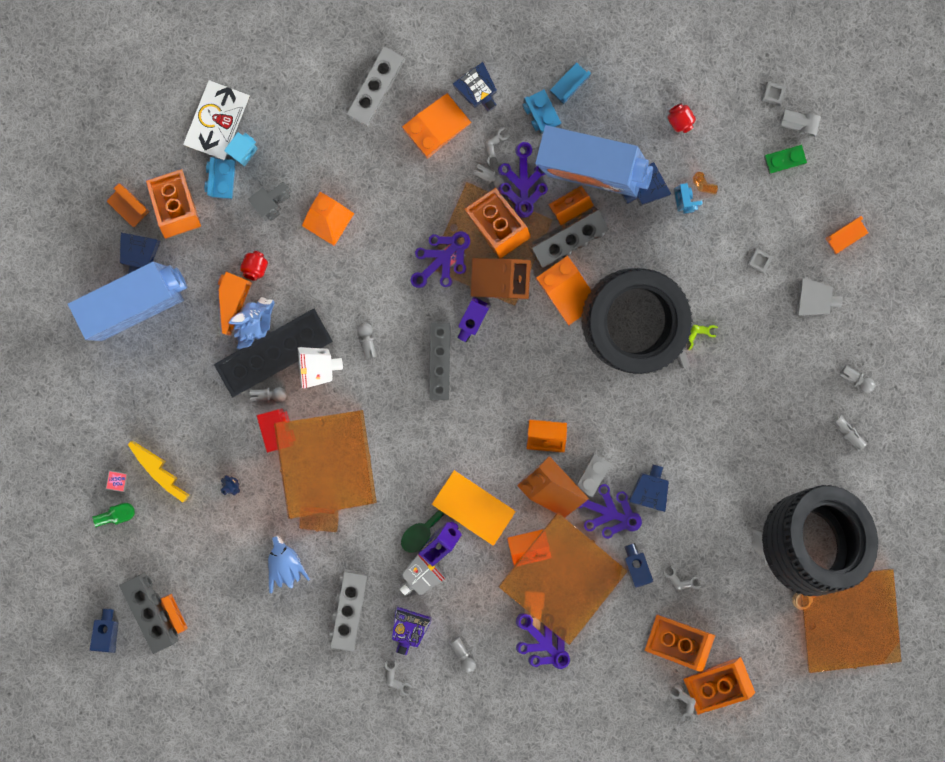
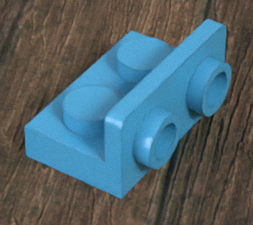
[522,89,562,134]
[204,157,236,199]
[674,183,703,214]

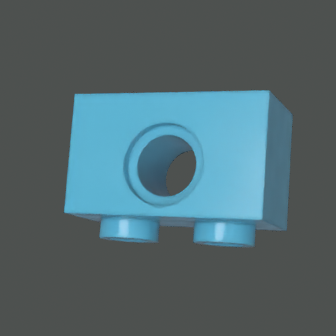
[224,132,258,167]

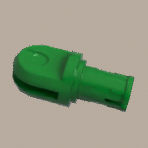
[92,503,135,528]

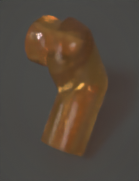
[693,172,718,194]

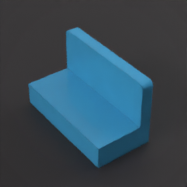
[550,63,591,104]

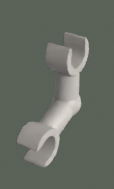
[485,128,510,167]
[663,566,701,590]
[385,660,412,696]
[670,685,696,724]

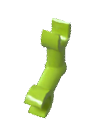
[688,325,718,350]

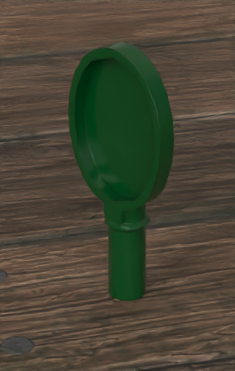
[401,510,445,553]

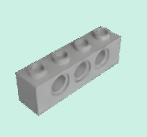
[346,47,405,127]
[328,570,368,652]

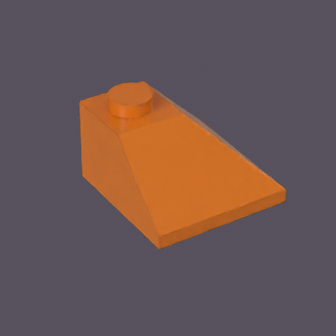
[302,192,354,246]

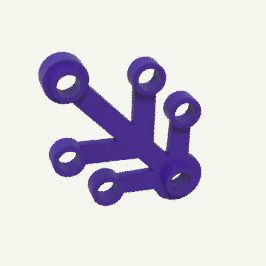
[498,142,548,218]
[411,231,471,288]
[578,484,642,539]
[516,613,570,669]

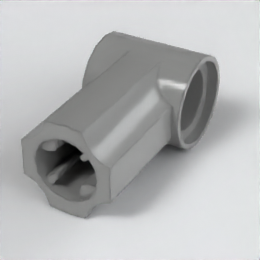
[780,110,821,137]

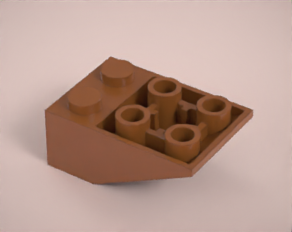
[470,258,531,300]

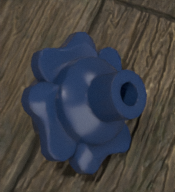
[220,475,240,496]

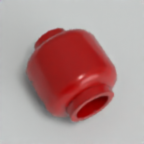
[667,103,696,133]
[240,251,268,281]

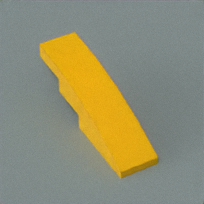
[128,441,190,502]

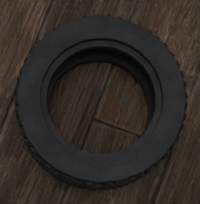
[581,268,693,374]
[762,485,879,597]

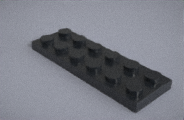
[214,308,333,398]

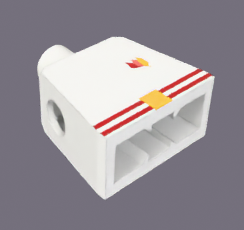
[298,347,343,388]

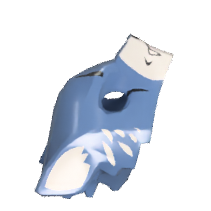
[228,297,275,349]
[268,536,310,593]

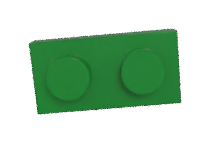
[764,145,807,174]

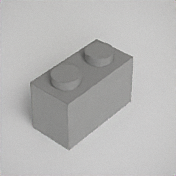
[576,453,611,497]

